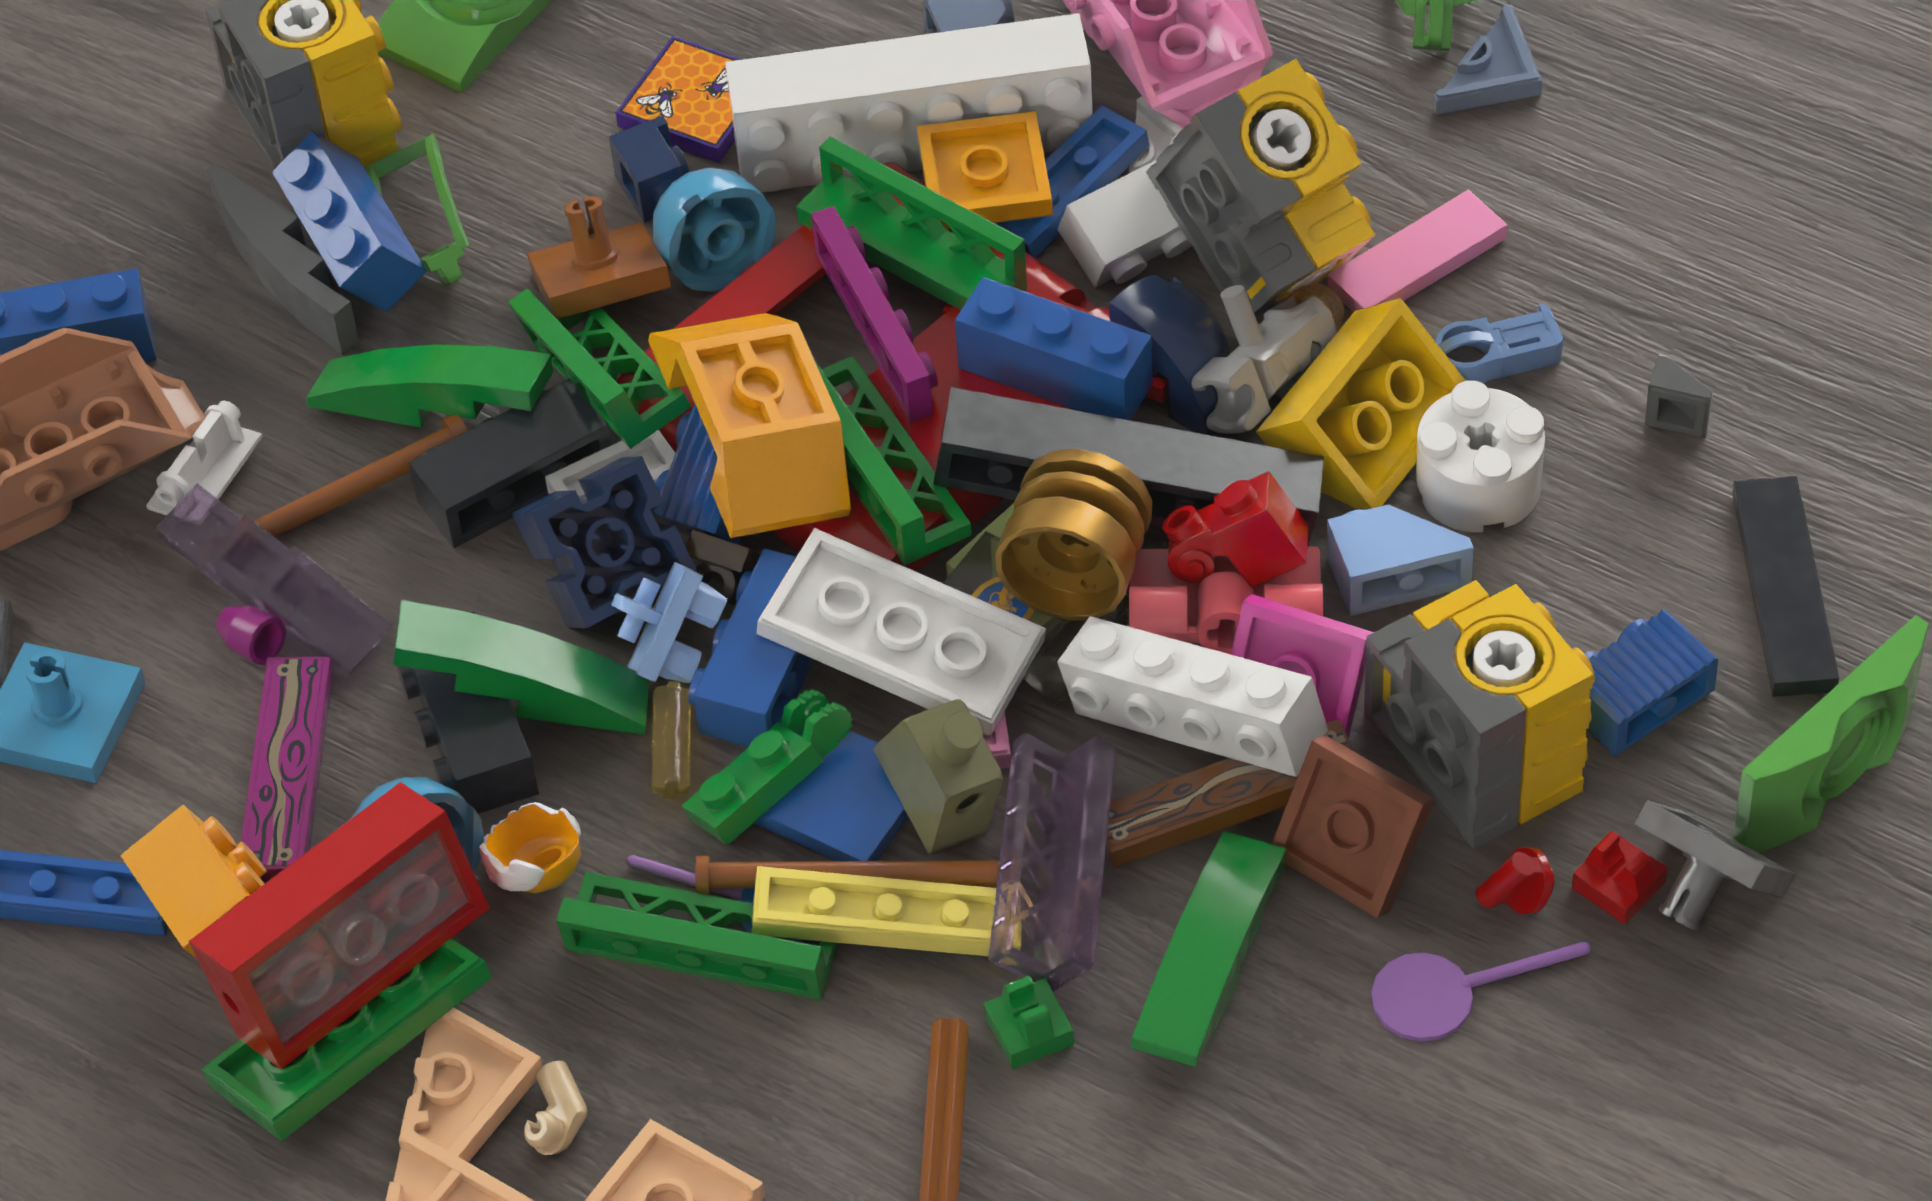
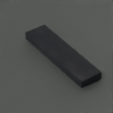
[1732,476,1839,697]

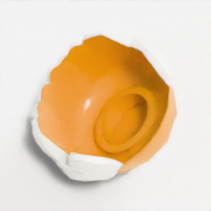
[479,802,582,894]

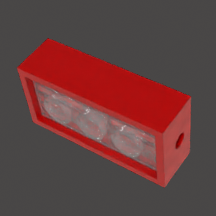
[188,782,490,1070]

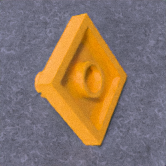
[917,111,1053,229]

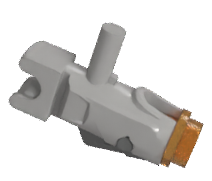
[1191,284,1344,434]

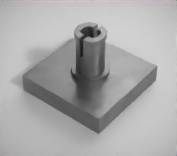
[1635,800,1796,930]

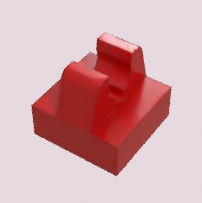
[1572,831,1668,925]

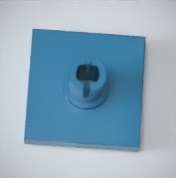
[0,642,146,783]

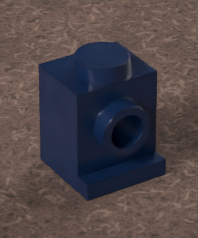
[609,115,690,223]

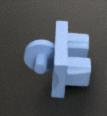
[611,562,727,683]

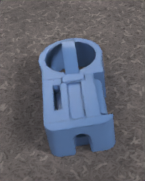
[1435,304,1563,383]

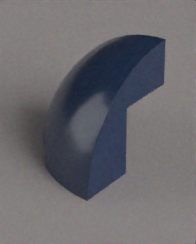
[1109,275,1231,436]

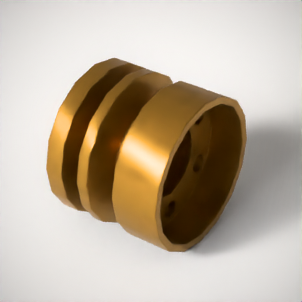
[996,449,1152,621]

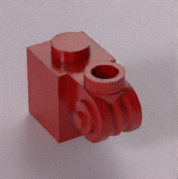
[1162,471,1309,588]

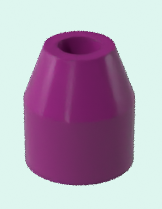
[216,606,286,665]

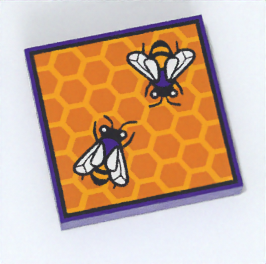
[615,36,742,163]

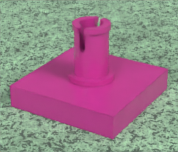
[1231,594,1374,738]

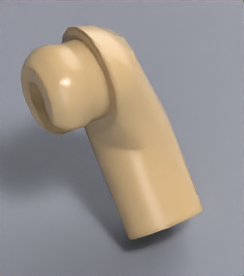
[524,1061,588,1155]

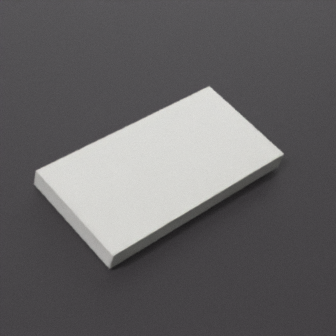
[756,528,1046,736]

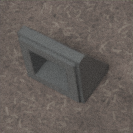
[1645,354,1712,438]

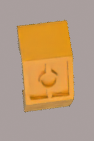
[648,313,851,538]

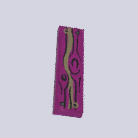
[241,657,334,882]

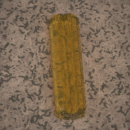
[651,681,691,800]

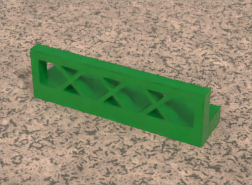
[796,136,1027,310]
[508,288,692,449]
[814,356,972,566]
[556,872,838,1000]

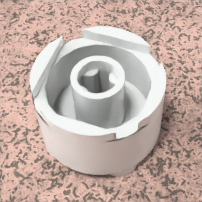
[1416,381,1545,532]

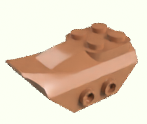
[0,327,205,551]

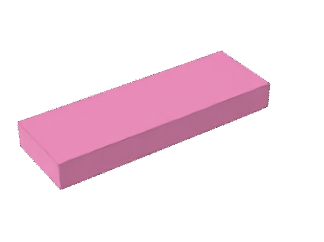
[1328,189,1507,313]

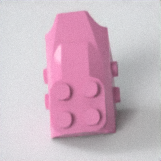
[1062,0,1274,128]

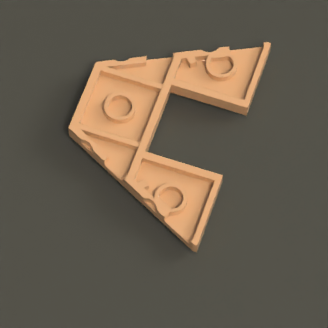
[386,1008,765,1201]

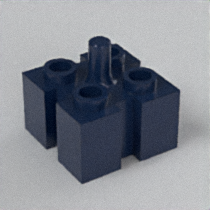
[512,456,697,628]

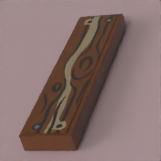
[1092,719,1355,868]

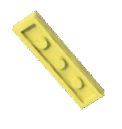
[751,866,1023,959]

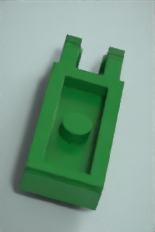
[681,689,853,844]

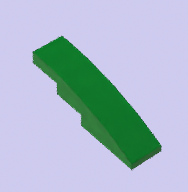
[306,345,553,428]
[393,600,649,735]
[1131,831,1287,1067]

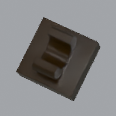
[686,530,761,605]

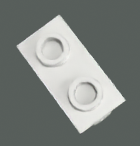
[146,401,263,526]

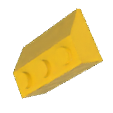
[1256,298,1466,510]

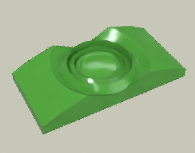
[378,0,552,93]
[1733,615,1929,853]

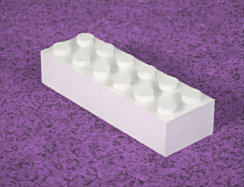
[725,13,1093,192]

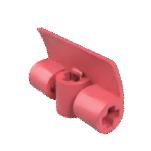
[1129,546,1323,655]

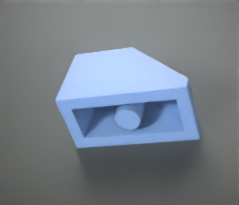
[1327,505,1474,616]

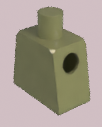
[873,699,1003,856]

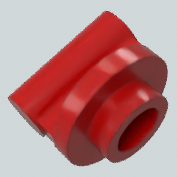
[1475,847,1555,914]

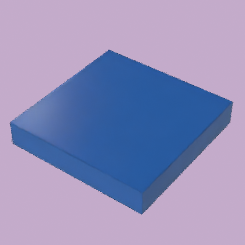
[755,730,909,861]

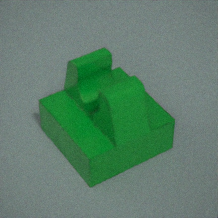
[984,976,1074,1069]

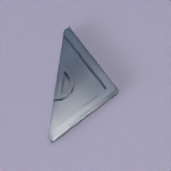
[1434,5,1542,115]

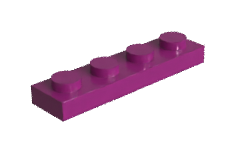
[811,206,938,423]

